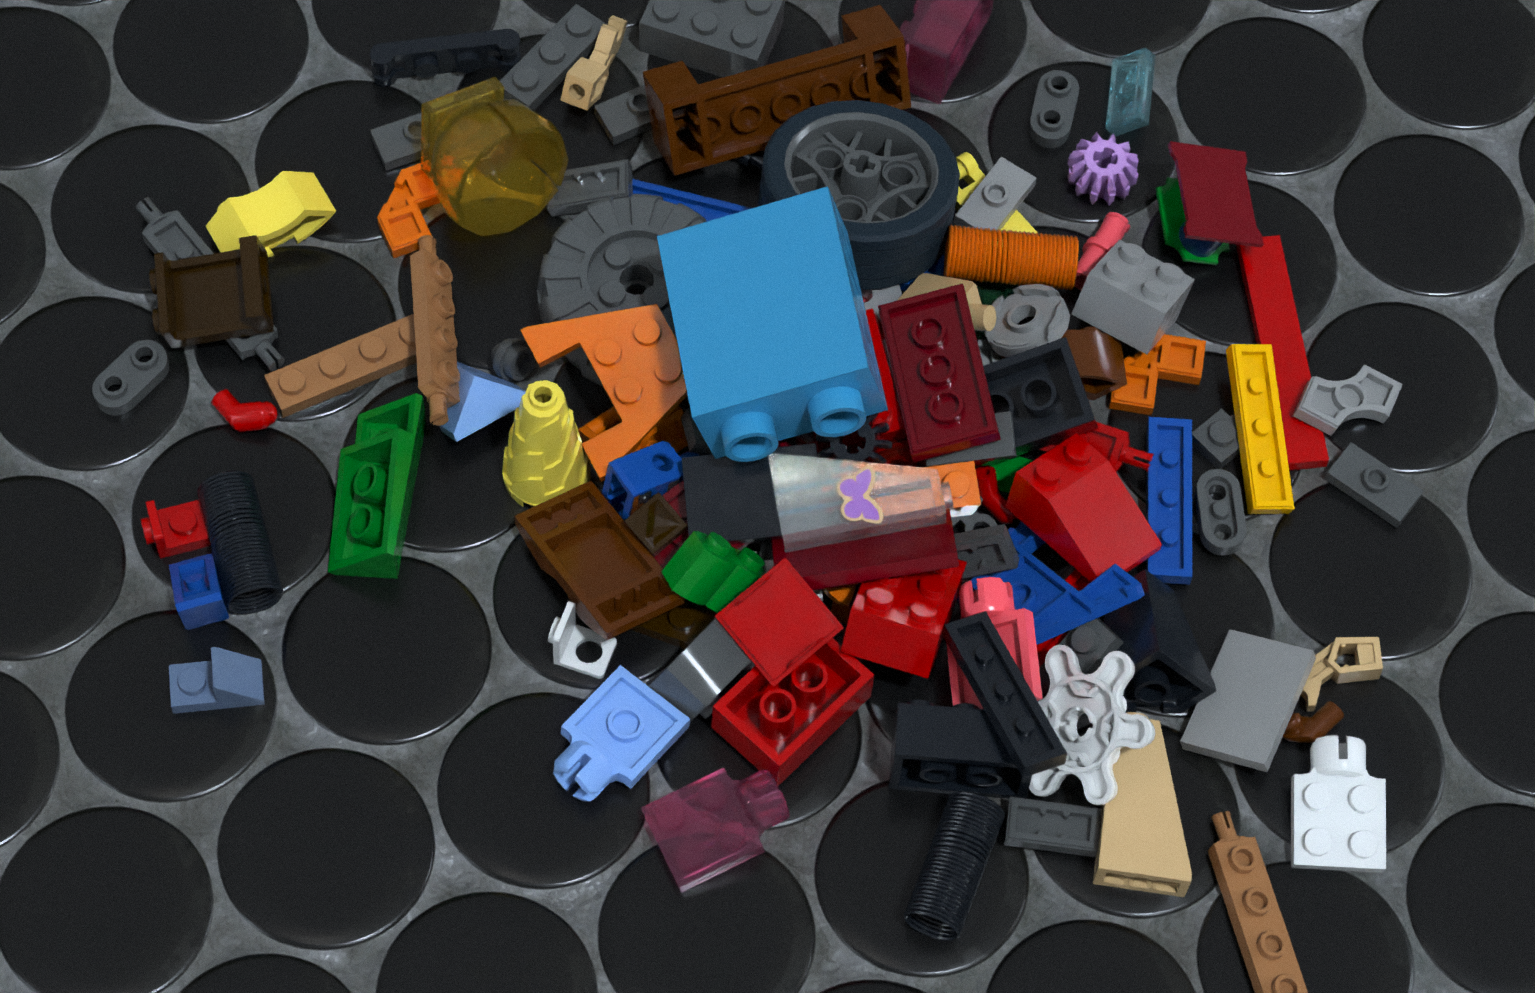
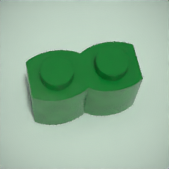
[661,531,766,613]

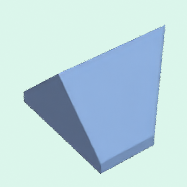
[439,362,526,442]

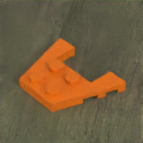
[520,304,688,482]

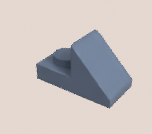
[169,647,265,714]

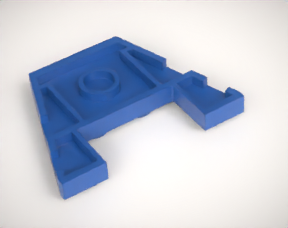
[956,521,1145,645]

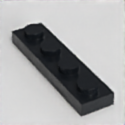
[943,611,1067,778]

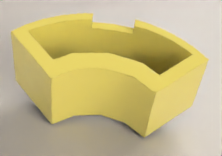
[205,171,336,258]

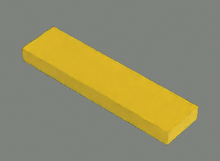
[1226,344,1295,514]

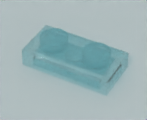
[1105,47,1156,137]

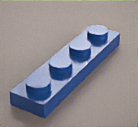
[1146,417,1192,585]

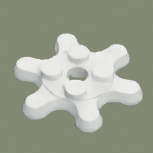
[1029,644,1155,805]

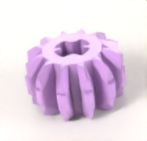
[1067,132,1138,206]

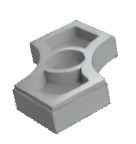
[1293,364,1403,436]

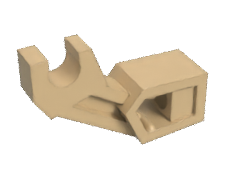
[560,15,627,110]
[1300,637,1383,712]

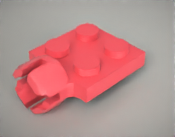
[946,577,1043,710]

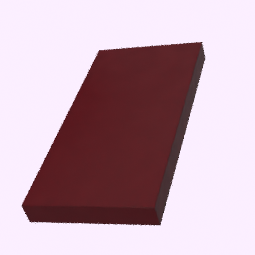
[878,283,1001,462]
[772,507,959,590]

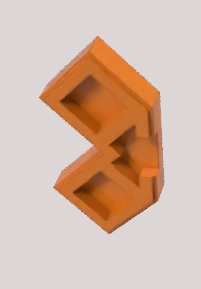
[377,156,457,259]
[1109,334,1206,416]

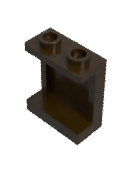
[149,235,274,348]

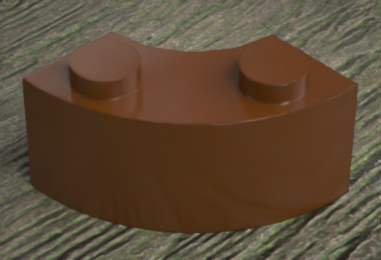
[1001,327,1127,400]

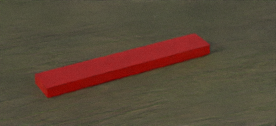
[1236,235,1329,470]

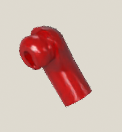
[211,389,278,432]
[976,465,1018,524]

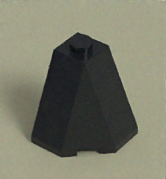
[1103,569,1216,713]

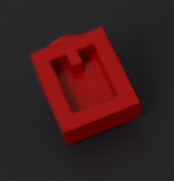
[140,500,211,559]

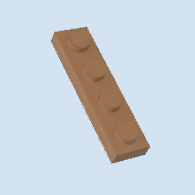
[264,314,417,418]

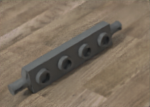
[136,197,285,371]

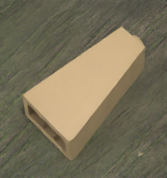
[1093,712,1192,897]

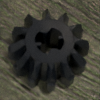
[816,413,893,476]

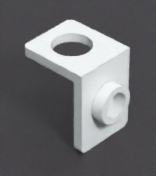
[548,601,617,679]

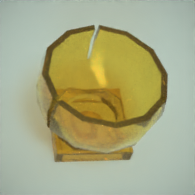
[421,77,569,236]

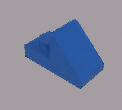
[169,553,229,630]

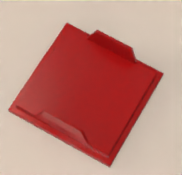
[715,557,844,687]

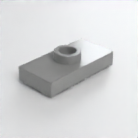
[954,157,1037,231]

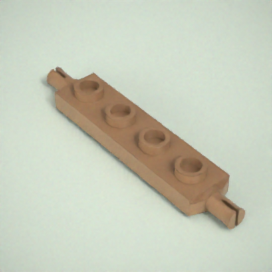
[410,235,460,426]
[1207,811,1308,993]

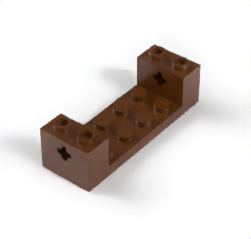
[643,5,911,176]

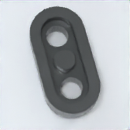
[1029,70,1079,148]
[92,340,169,416]
[1194,469,1246,556]

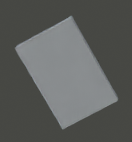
[1180,629,1316,772]

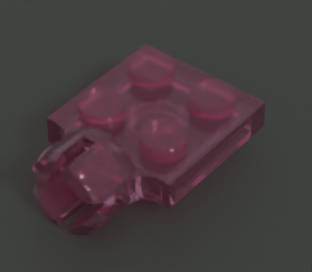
[641,767,790,893]

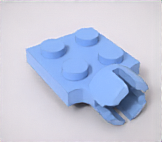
[553,665,690,802]

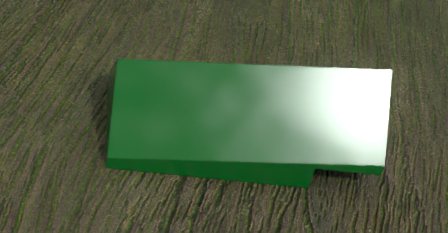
[328,393,426,579]

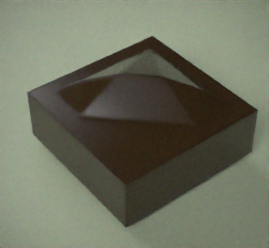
[624,492,688,557]

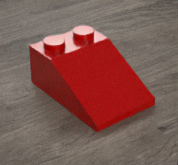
[1005,433,1162,582]

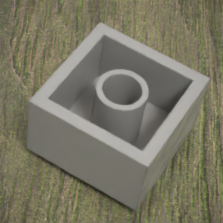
[1072,239,1195,354]

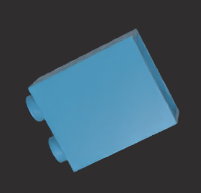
[657,186,888,462]

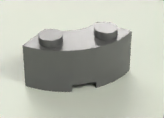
[648,596,755,722]

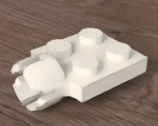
[1291,735,1386,873]

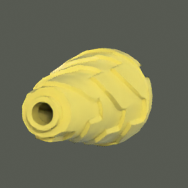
[502,380,591,507]

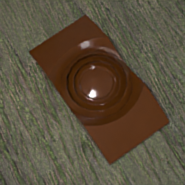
[514,481,685,640]

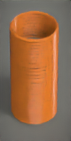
[944,224,1079,291]

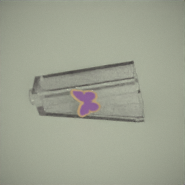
[767,454,953,553]

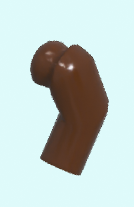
[1283,701,1344,744]

